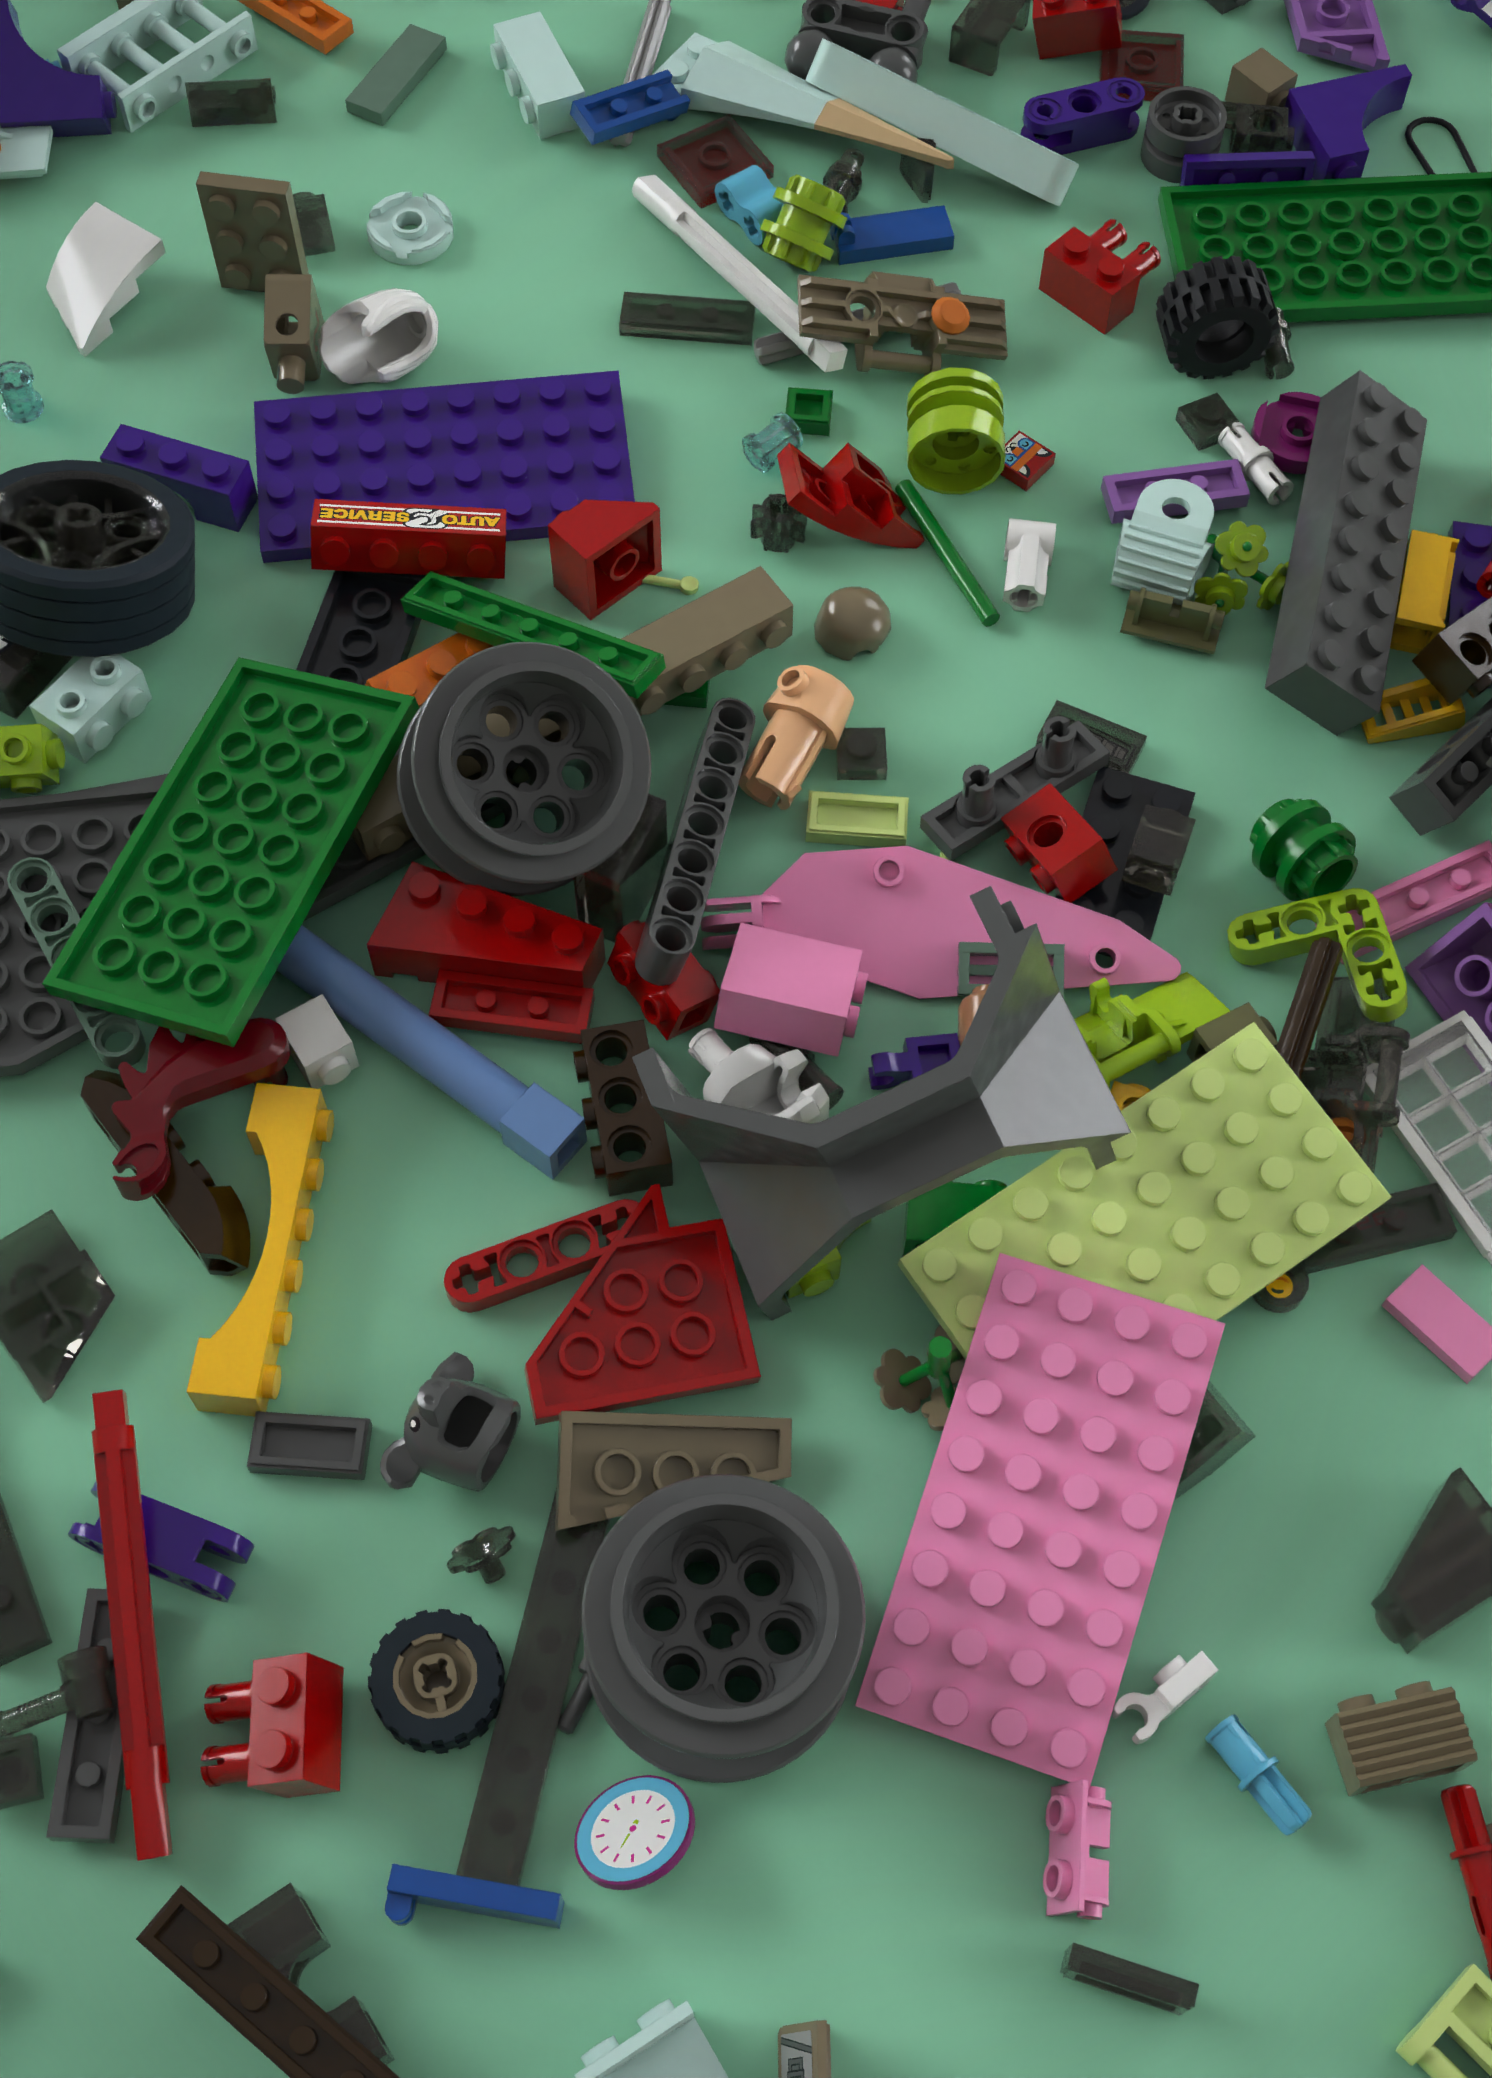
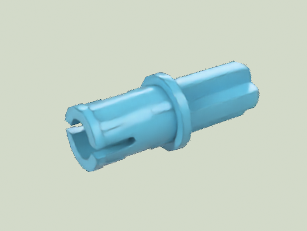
[1205,1714,1312,1835]

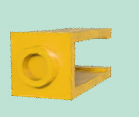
[1390,529,1460,654]

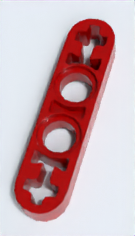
[444,1199,639,1313]

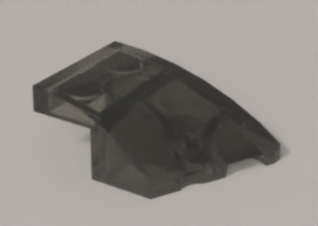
[0,1209,115,1404]

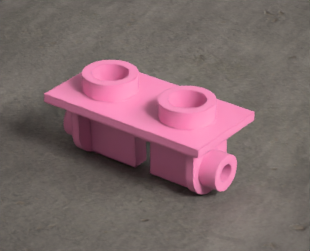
[1043,1779,1112,1920]

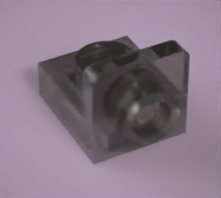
[293,192,335,256]

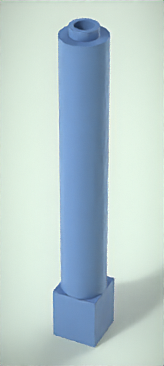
[276,925,587,1180]

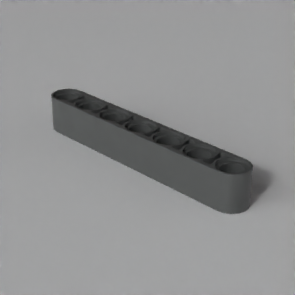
[635,698,755,986]

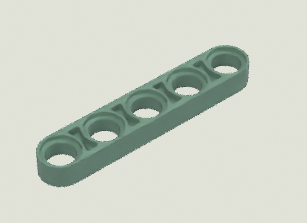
[7,857,146,1069]

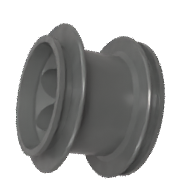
[397,642,651,896]
[582,1474,866,1783]

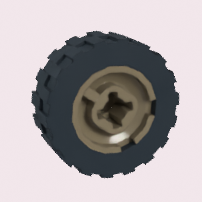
[368,1609,506,1754]

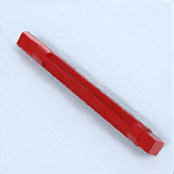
[91,1389,173,1861]

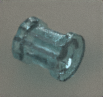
[0,361,44,423]
[742,412,803,473]

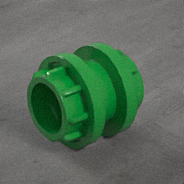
[1249,799,1358,901]

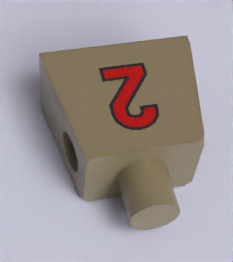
[263,274,324,394]

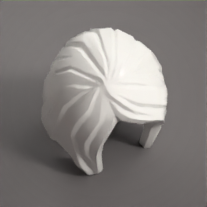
[318,288,439,384]

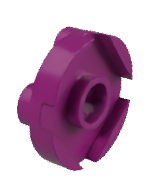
[1251,392,1321,475]

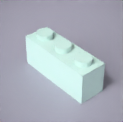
[490,11,585,140]

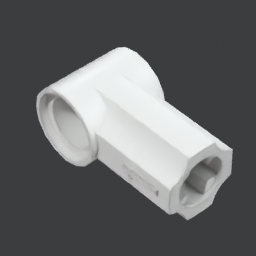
[1003,518,1056,612]

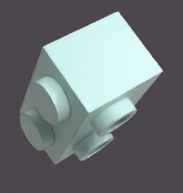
[29,654,152,763]

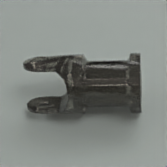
[823,148,864,214]

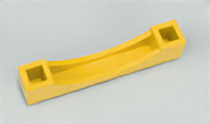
[187,1083,334,1417]

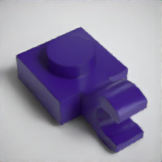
[868,1033,960,1090]

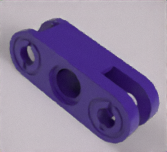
[1020,77,1145,155]
[68,1482,254,1602]

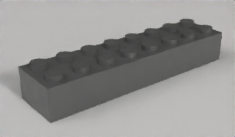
[1265,370,1427,736]

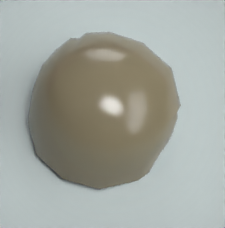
[814,587,891,661]

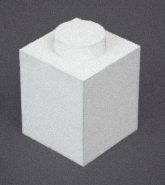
[275,994,359,1089]

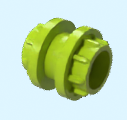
[760,174,848,273]

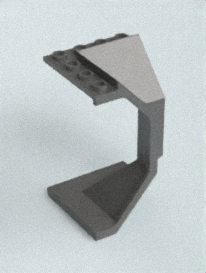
[632,886,1131,1320]

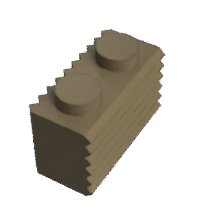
[1325,1681,1478,1797]

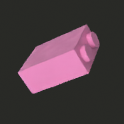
[713,922,868,1057]

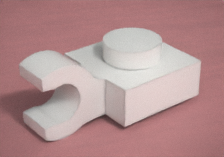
[1111,1651,1219,1745]

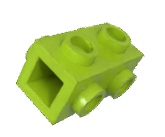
[0,724,65,794]

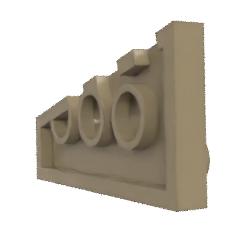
[555,1411,792,1531]

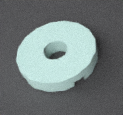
[367,192,454,265]

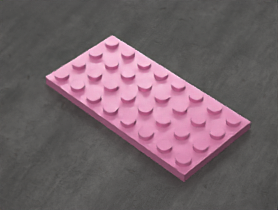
[855,1253,1226,1789]

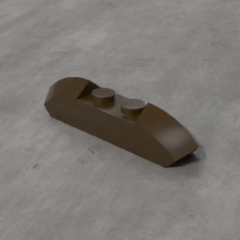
[80,1070,250,1276]

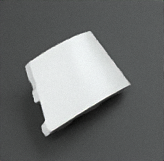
[46,202,166,357]

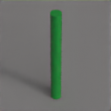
[895,479,1000,627]

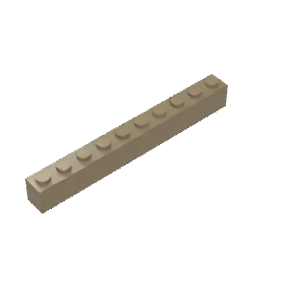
[351,566,793,861]

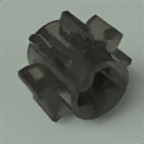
[750,494,807,553]

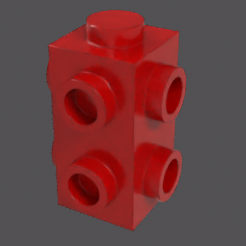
[607,920,720,1041]

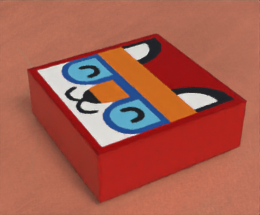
[1000,431,1056,491]

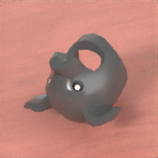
[380,1352,521,1492]

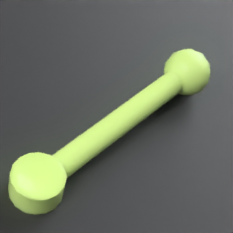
[603,572,699,595]

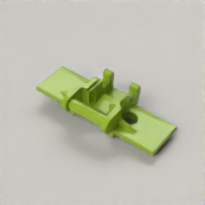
[1074,972,1230,1088]

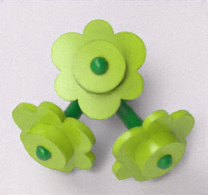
[1194,521,1289,615]

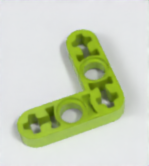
[1227,888,1408,1022]

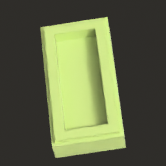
[805,790,909,847]

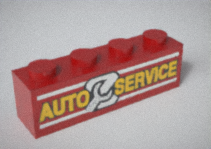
[310,499,506,579]

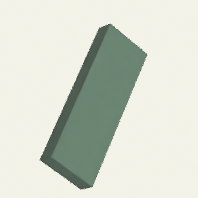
[345,24,447,126]

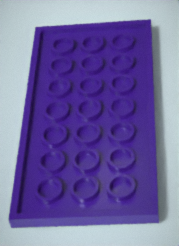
[254,370,635,563]

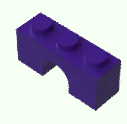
[100,424,258,532]

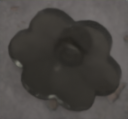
[447,1526,516,1584]

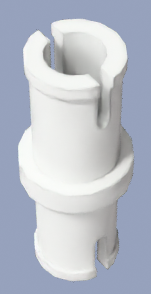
[1218,422,1294,505]

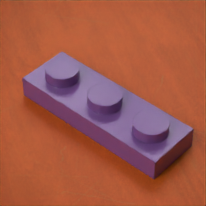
[1101,459,1250,524]

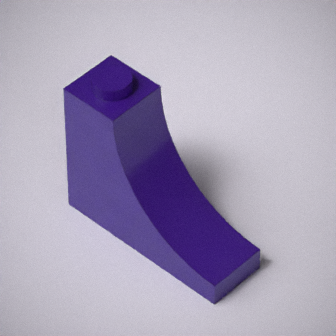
[0,0,117,138]
[1281,64,1412,180]

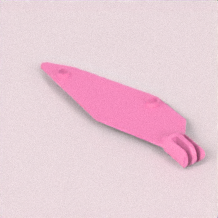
[701,846,1181,999]

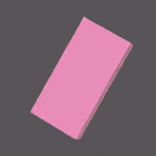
[1381,1264,1492,1384]

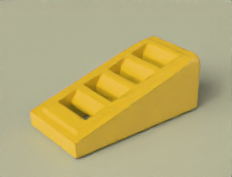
[1361,678,1466,744]

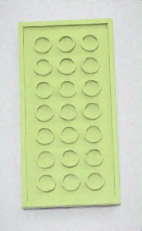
[897,1022,1392,1360]

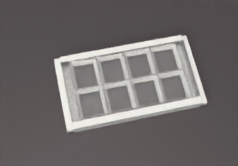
[1355,1010,1492,1266]

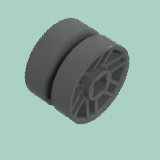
[1141,86,1227,183]

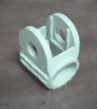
[1111,479,1214,605]

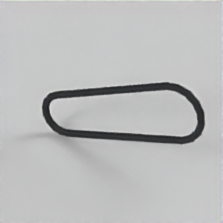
[1405,117,1477,175]

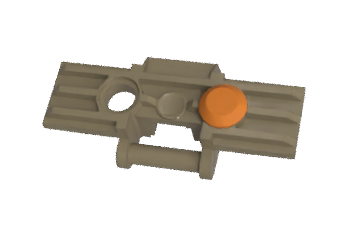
[797,271,1008,376]

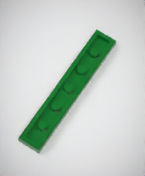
[401,571,666,699]

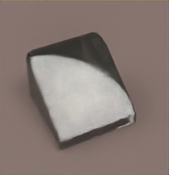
[900,138,936,203]

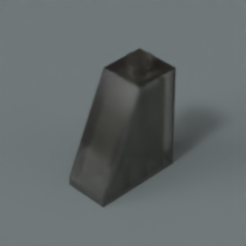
[1371,1467,1492,1654]

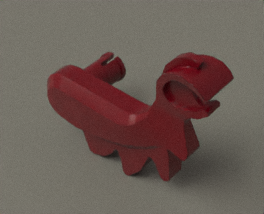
[112,1017,291,1201]

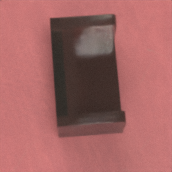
[949,0,1031,76]

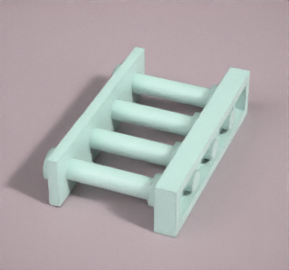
[57,0,258,133]

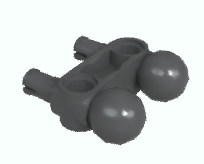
[785,0,931,83]

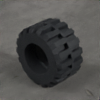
[1155,256,1280,379]

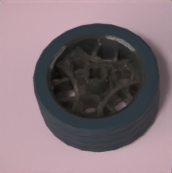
[0,460,195,657]

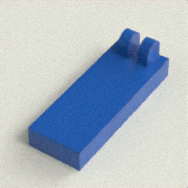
[570,69,690,145]
[830,205,954,265]
[385,1864,565,1929]

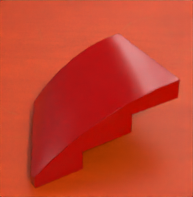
[777,442,925,549]

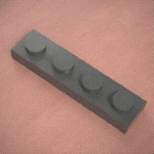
[46,1588,152,1844]

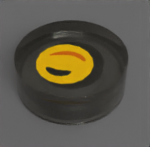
[1253,1263,1309,1313]

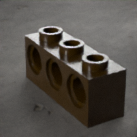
[1412,597,1492,705]
[573,1019,673,1196]

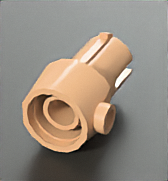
[738,665,854,810]

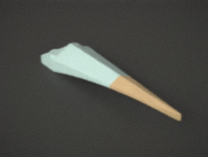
[652,33,954,169]

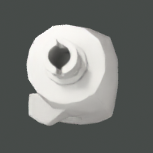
[688,1028,829,1123]

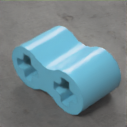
[715,165,783,246]

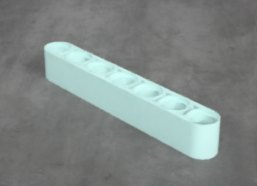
[805,38,1079,206]

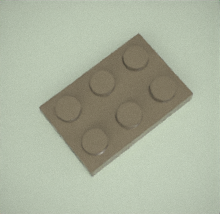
[196,171,309,292]

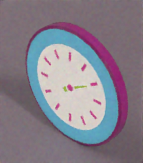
[574,1775,695,1890]

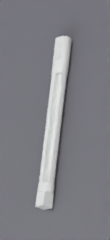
[632,175,848,373]

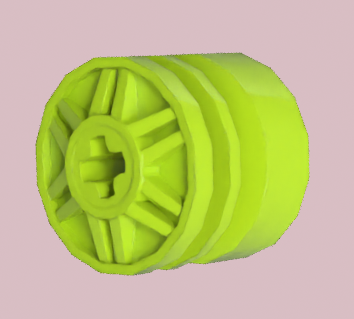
[907,367,1006,495]

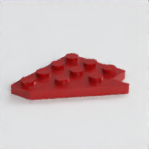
[524,1184,761,1425]

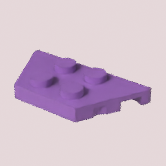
[1284,0,1390,71]

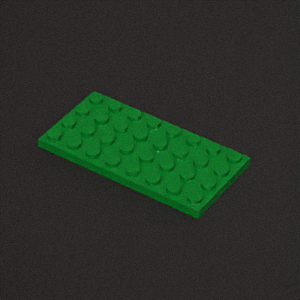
[1158,172,1492,323]
[42,657,419,1047]

